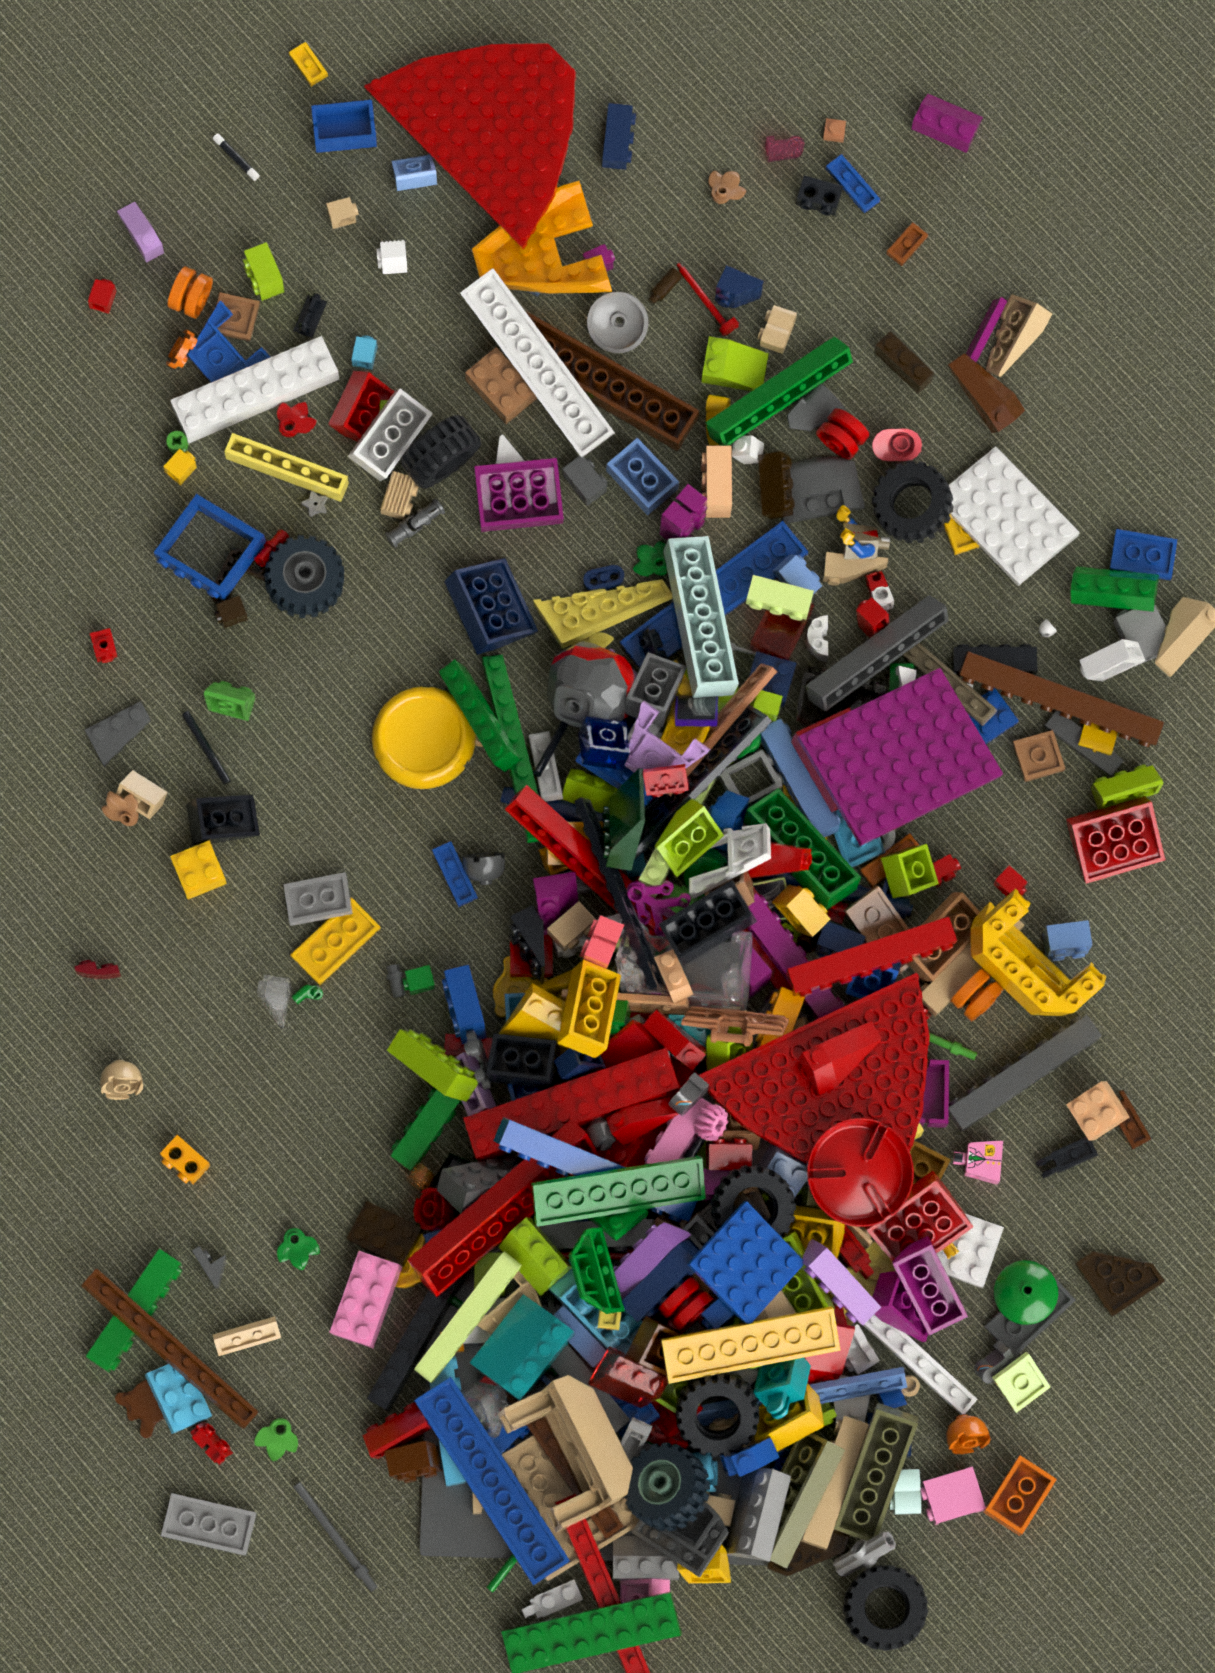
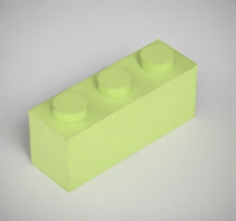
[746,575,814,621]

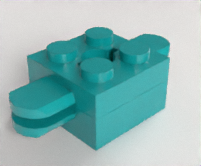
[754,1357,811,1419]

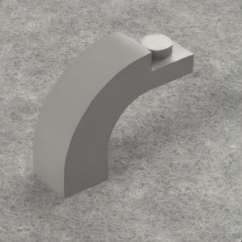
[620,1417,652,1465]

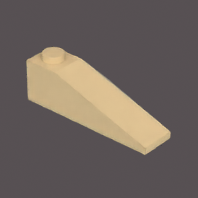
[986,294,1052,377]

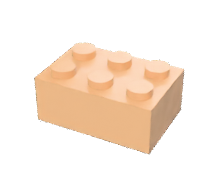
[701,446,732,518]

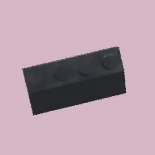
[659,880,758,965]

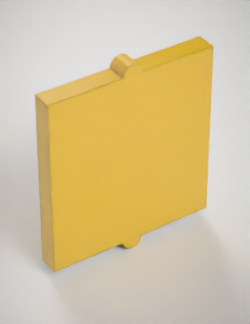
[1078,723,1118,756]

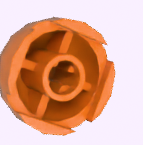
[946,1414,991,1454]

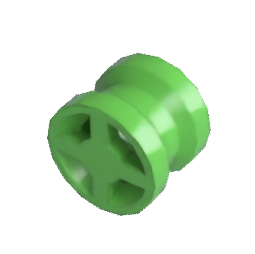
[166,431,188,454]

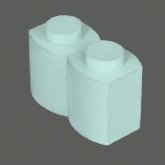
[889,1469,921,1515]

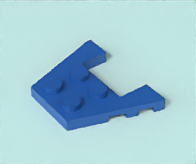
[187,301,271,383]

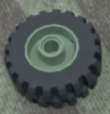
[623,1442,710,1531]

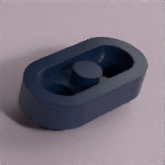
[583,565,624,591]

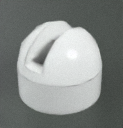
[1039,619,1057,637]

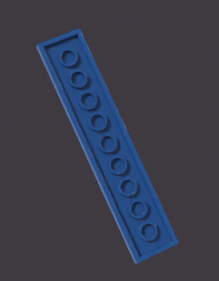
[619,521,808,669]
[414,1377,570,1586]

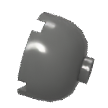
[463,852,505,885]

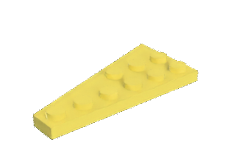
[533,579,673,649]

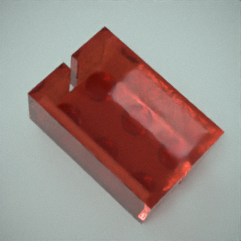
[750,603,815,661]

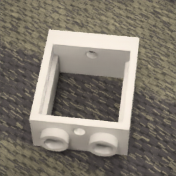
[1079,639,1145,682]

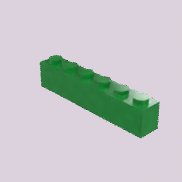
[439,659,521,772]
[85,1249,183,1373]

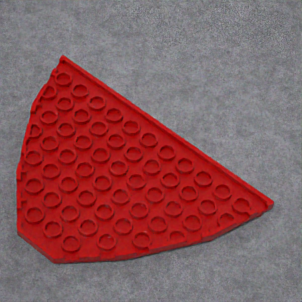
[364,43,576,249]
[698,973,930,1164]

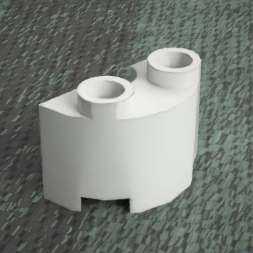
[806,615,828,662]
[845,1324,880,1374]

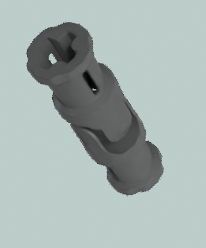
[384,498,445,548]

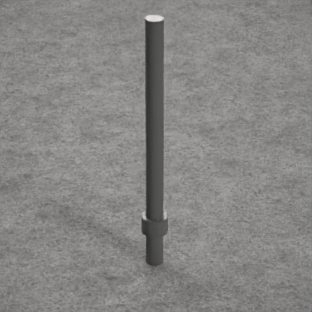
[294,1482,378,1592]

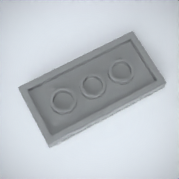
[161,1493,257,1556]

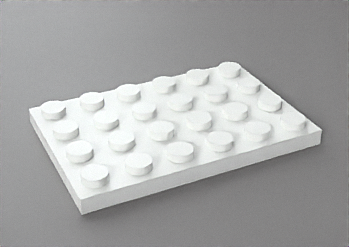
[949,446,1080,586]

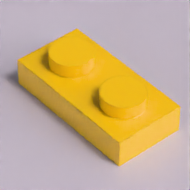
[289,42,328,87]

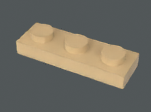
[213,1316,281,1356]

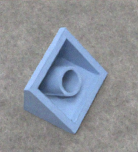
[392,155,437,191]

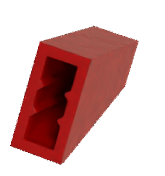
[748,842,812,878]

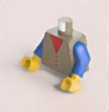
[837,505,890,560]

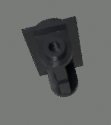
[293,293,327,338]
[638,628,668,659]

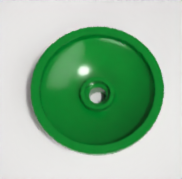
[993,1260,1058,1325]

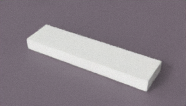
[529,731,563,802]

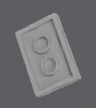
[284,872,353,926]

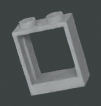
[718,750,784,808]

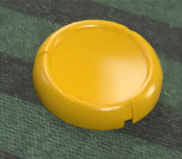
[372,687,476,789]

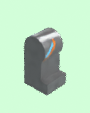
[668,1072,709,1116]

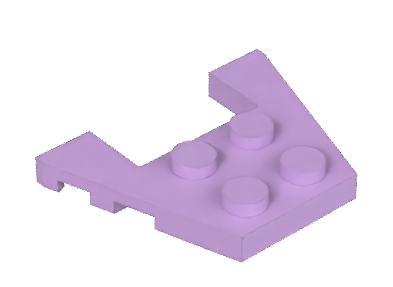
[623,701,711,780]

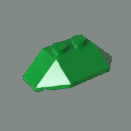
[569,1227,625,1314]

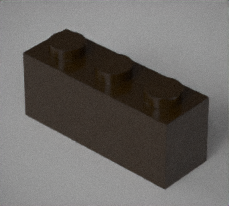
[874,331,934,394]
[758,451,795,519]

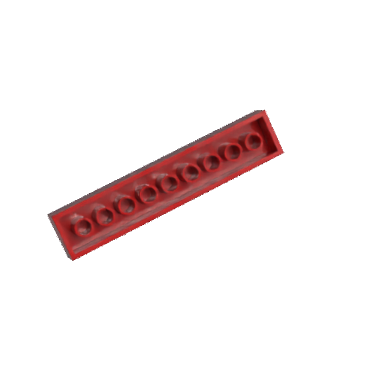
[463,1048,681,1161]
[407,1119,600,1297]

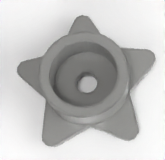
[301,491,328,517]

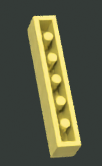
[225,433,349,502]

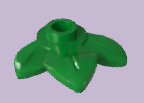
[633,541,668,577]
[277,1228,320,1270]

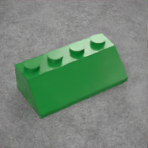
[1070,567,1159,612]

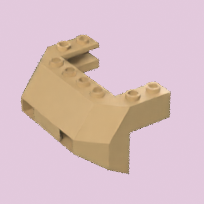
[498,1375,633,1532]

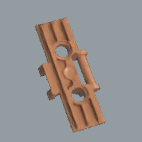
[681,1006,789,1046]

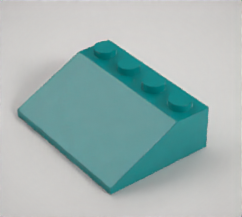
[470,1294,575,1401]

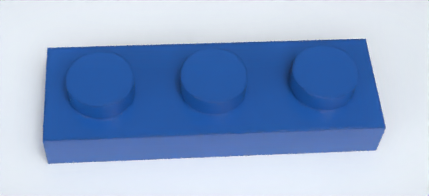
[826,154,880,213]
[432,841,478,907]

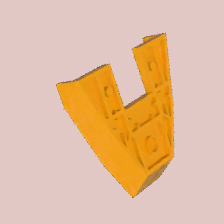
[472,181,612,293]

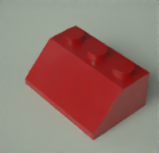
[328,371,394,442]
[600,1020,669,1068]
[362,1402,432,1459]

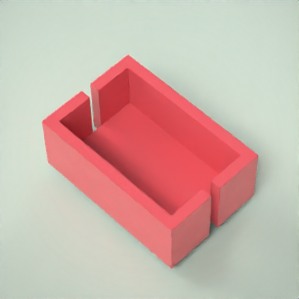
[580,915,624,969]

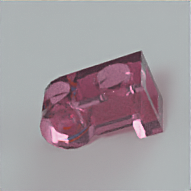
[765,136,805,162]

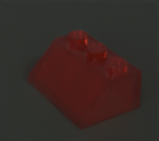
[588,1346,668,1408]

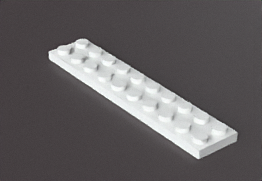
[460,268,615,457]

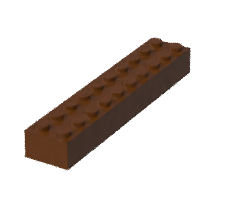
[502,310,700,452]

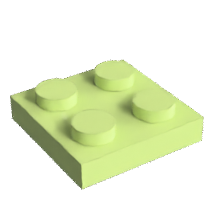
[992,1352,1050,1413]

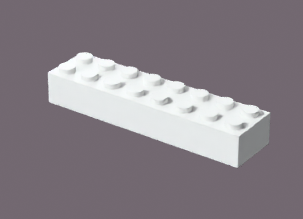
[170,336,339,444]

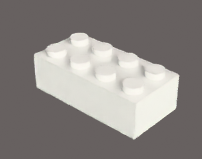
[347,388,433,481]

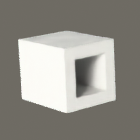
[732,435,764,464]

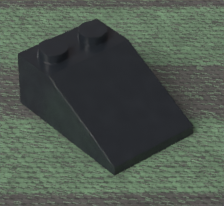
[186,795,260,845]

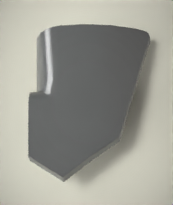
[787,384,846,431]

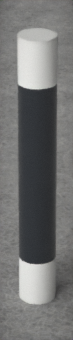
[213,133,260,181]

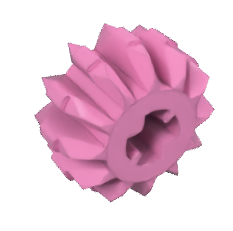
[694,1104,729,1141]

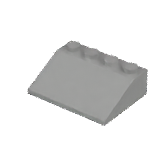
[726,1468,791,1562]

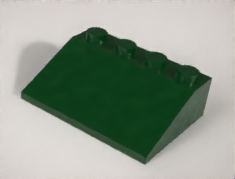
[602,768,645,870]

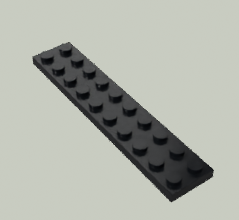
[621,705,772,871]

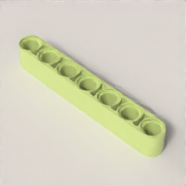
[414,1251,522,1383]

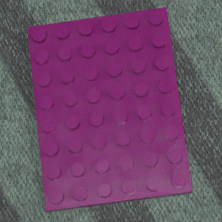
[797,668,1003,846]

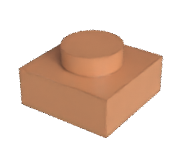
[823,118,846,143]

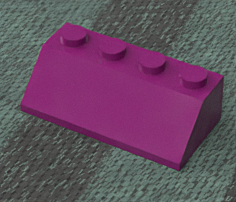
[892,1236,968,1335]

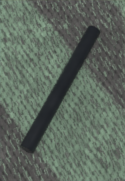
[182,711,231,785]
[533,721,569,777]

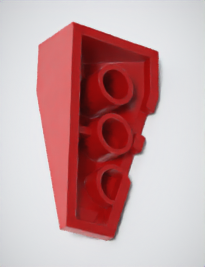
[798,1021,882,1096]

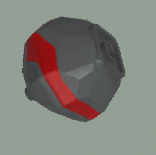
[547,641,634,732]

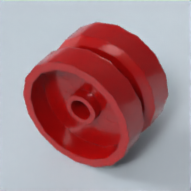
[816,408,869,460]
[658,1277,714,1332]

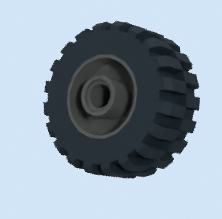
[265,535,344,618]

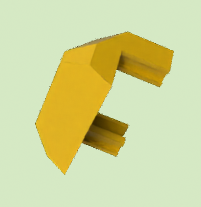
[971,888,1106,1016]

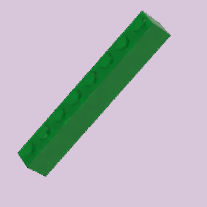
[705,336,853,446]

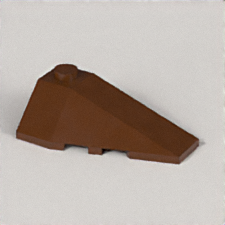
[947,353,1025,433]

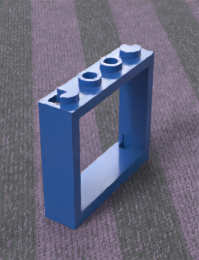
[154,494,266,601]

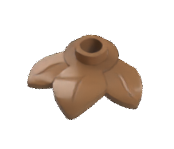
[708,171,746,204]
[102,791,139,826]

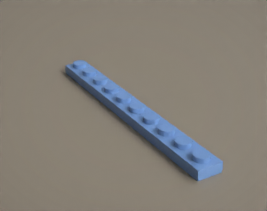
[697,1367,907,1426]

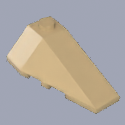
[1155,597,1215,677]

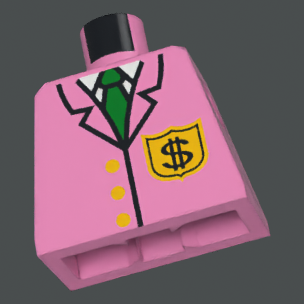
[953,1141,1003,1184]

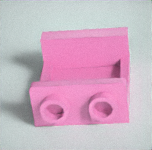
[920,1467,986,1525]

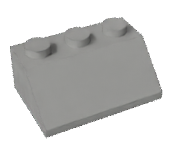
[613,1536,679,1580]

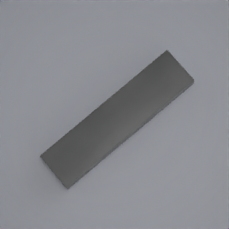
[1044,711,1124,778]

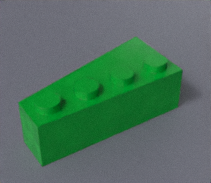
[390,1088,463,1171]

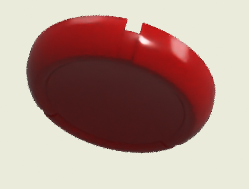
[807,1118,914,1227]

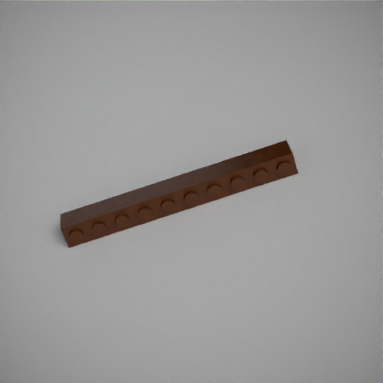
[958,651,1164,748]

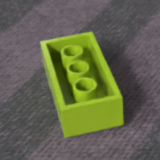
[387,1029,478,1102]

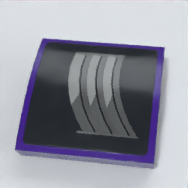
[675,696,718,726]

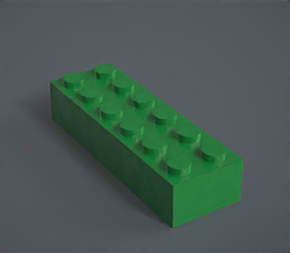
[743,788,861,910]

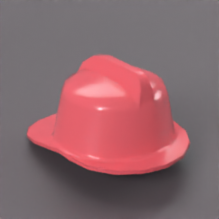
[872,429,922,461]

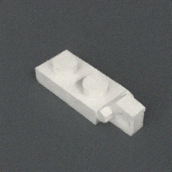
[522,1580,583,1619]

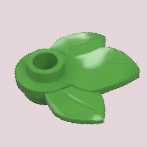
[254,1418,298,1461]

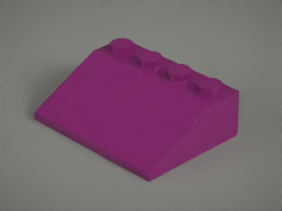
[474,458,564,532]

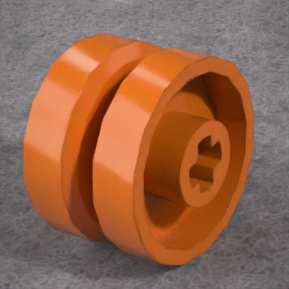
[168,266,213,319]
[950,968,1004,1022]

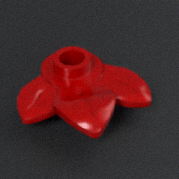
[277,402,317,438]

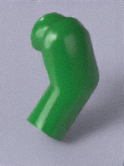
[291,985,323,1005]

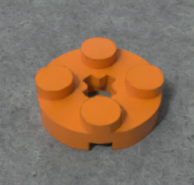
[166,329,198,369]

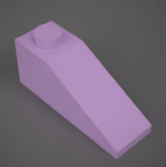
[117,202,164,262]

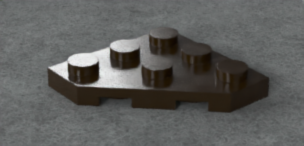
[1075,1251,1165,1318]
[767,1530,850,1577]

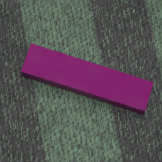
[966,297,1007,362]

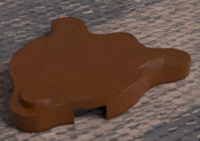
[115,1380,165,1439]

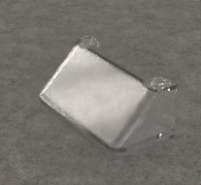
[615,923,753,1011]

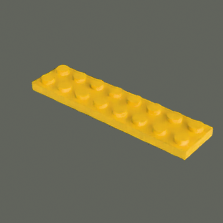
[661,1306,840,1383]

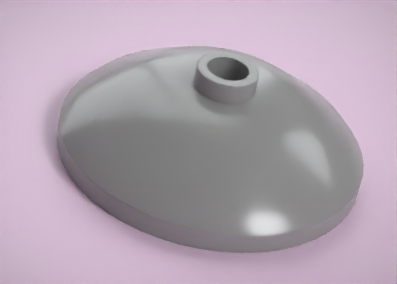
[587,291,649,353]

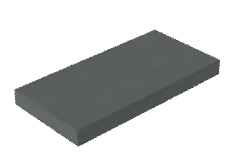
[984,1277,1076,1357]

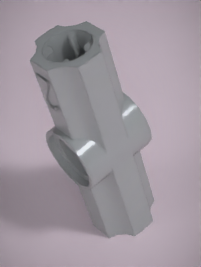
[834,1532,896,1577]

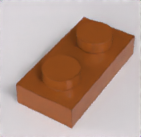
[886,222,928,266]

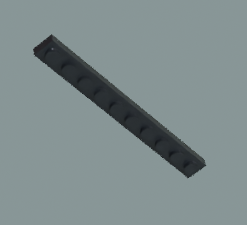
[574,797,667,993]

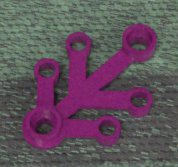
[627,881,691,937]

